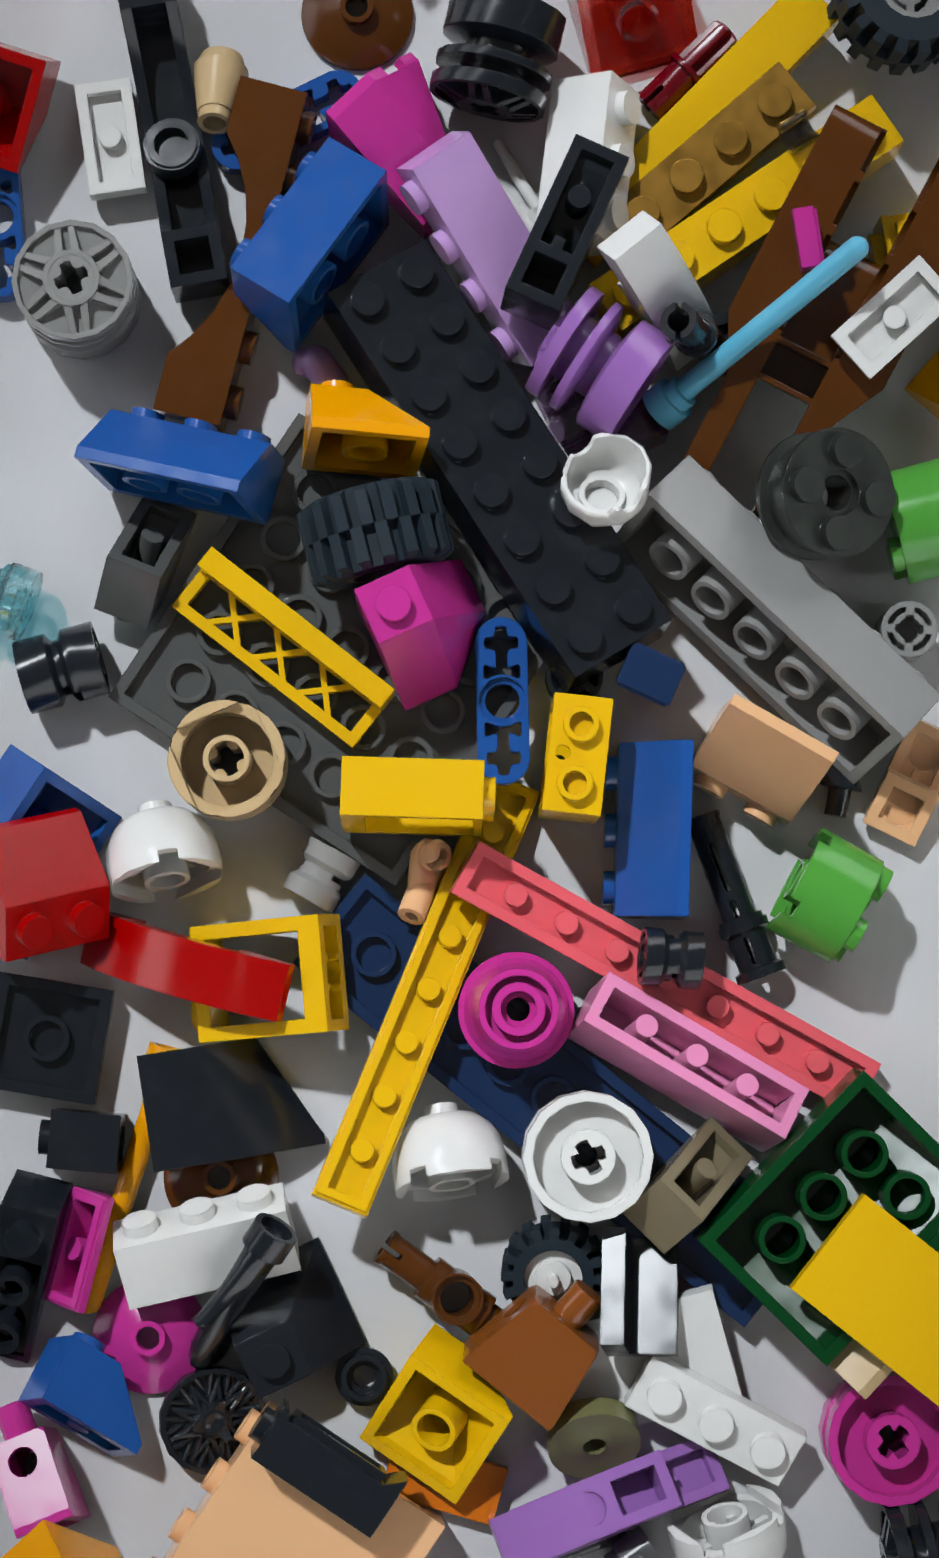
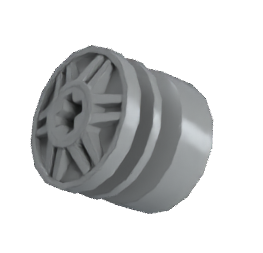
[11,219,142,360]

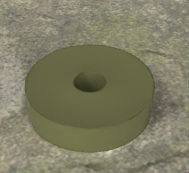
[545,1397,641,1479]

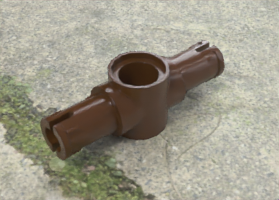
[373,1230,503,1335]

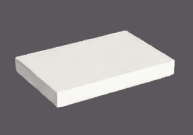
[568,1284,742,1425]

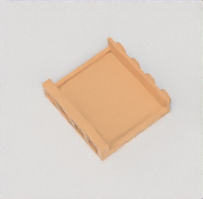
[152,1400,445,1558]

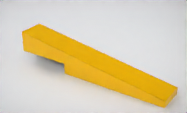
[586,0,839,269]

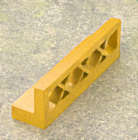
[172,546,395,749]

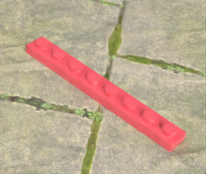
[449,841,881,1098]

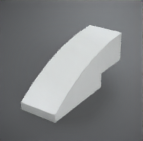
[597,210,722,371]

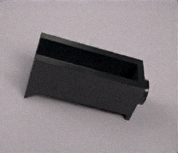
[248,1398,408,1538]

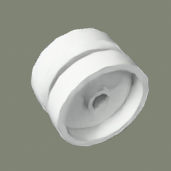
[521,1090,654,1223]

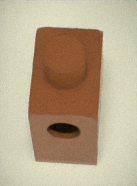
[463,1279,601,1431]

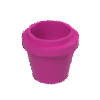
[458,952,575,1069]

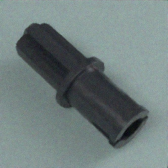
[660,302,726,360]

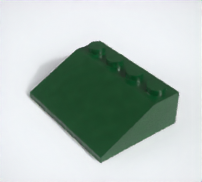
[692,1068,939,1367]

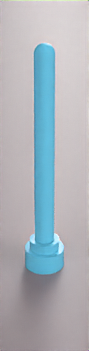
[643,236,869,430]

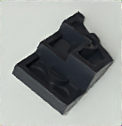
[137,1038,326,1172]

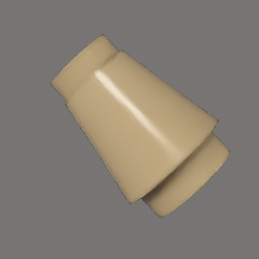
[192,46,249,135]

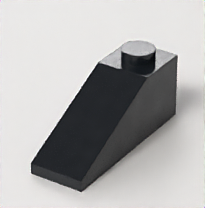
[500,134,630,331]

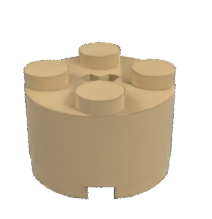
[167,700,288,821]

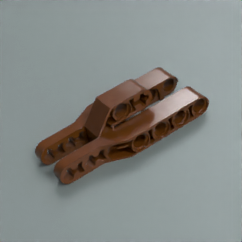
[682,104,939,519]

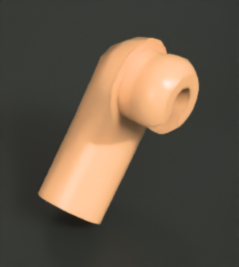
[397,838,452,925]

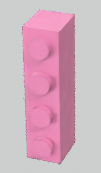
[568,972,810,1153]

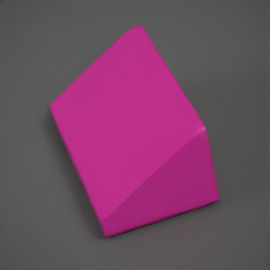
[43,1186,114,1314]

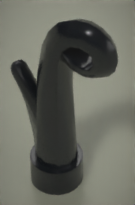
[188,1213,297,1369]

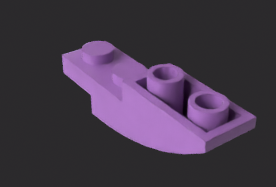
[488,1440,730,1558]

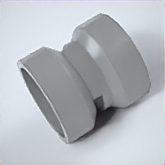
[874,600,938,663]
[283,836,360,914]

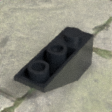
[0,1169,73,1363]

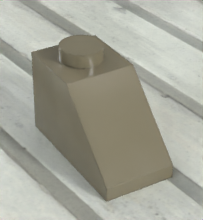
[622,1116,753,1254]

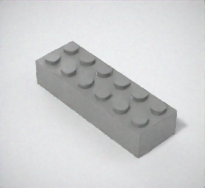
[616,455,939,785]

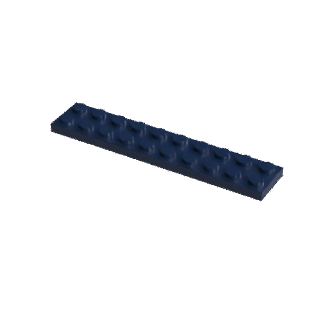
[293,873,763,1328]

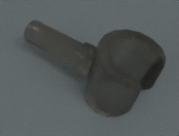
[777,108,819,154]

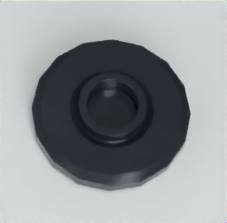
[159,1366,266,1475]

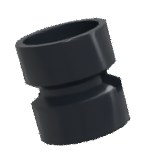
[12,621,110,714]

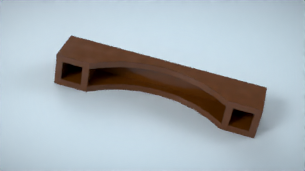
[153,76,317,432]

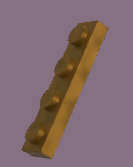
[627,61,816,232]

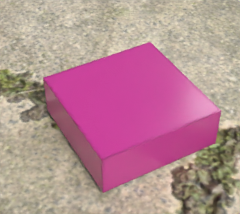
[791,205,824,272]

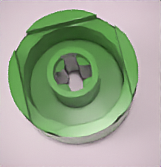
[886,458,939,585]
[766,827,894,962]

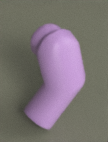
[292,344,348,384]

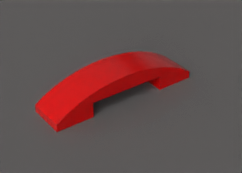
[80,911,295,1022]

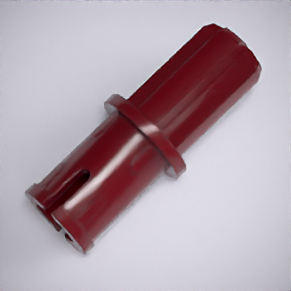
[638,20,737,121]

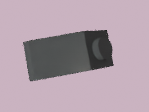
[94,498,197,629]

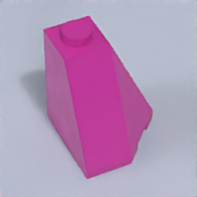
[325,52,446,240]
[354,559,485,711]

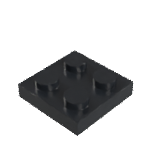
[0,972,116,1105]

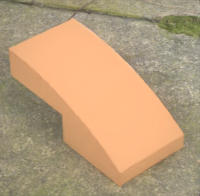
[863,719,939,847]

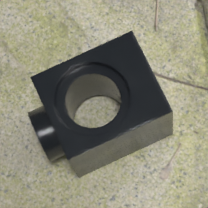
[38,1108,127,1174]

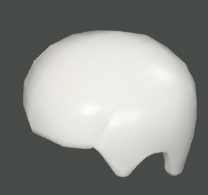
[560,432,652,527]

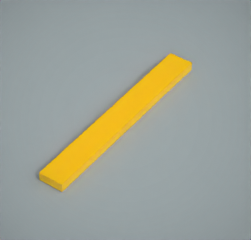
[310,782,540,1218]

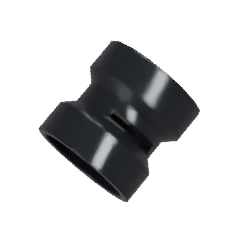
[637,926,706,990]

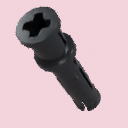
[691,809,786,985]

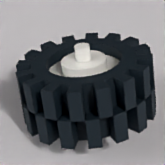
[501,1214,602,1302]

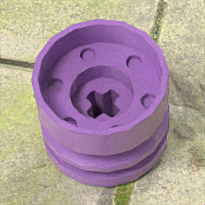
[525,286,675,435]

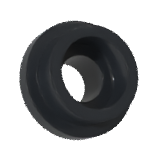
[335,1347,393,1406]

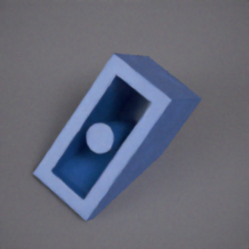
[18,1332,142,1457]

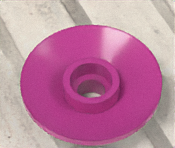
[92,1285,202,1394]

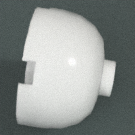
[106,800,223,903]
[392,1102,509,1202]
[667,1484,787,1558]

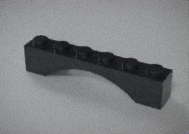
[118,0,230,303]

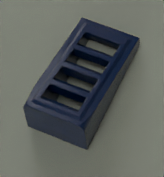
[616,643,685,707]

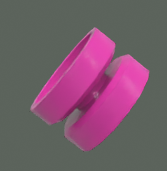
[818,1371,939,1507]

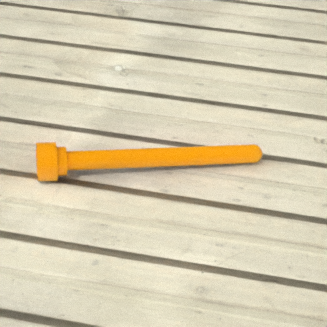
[85,1041,178,1314]

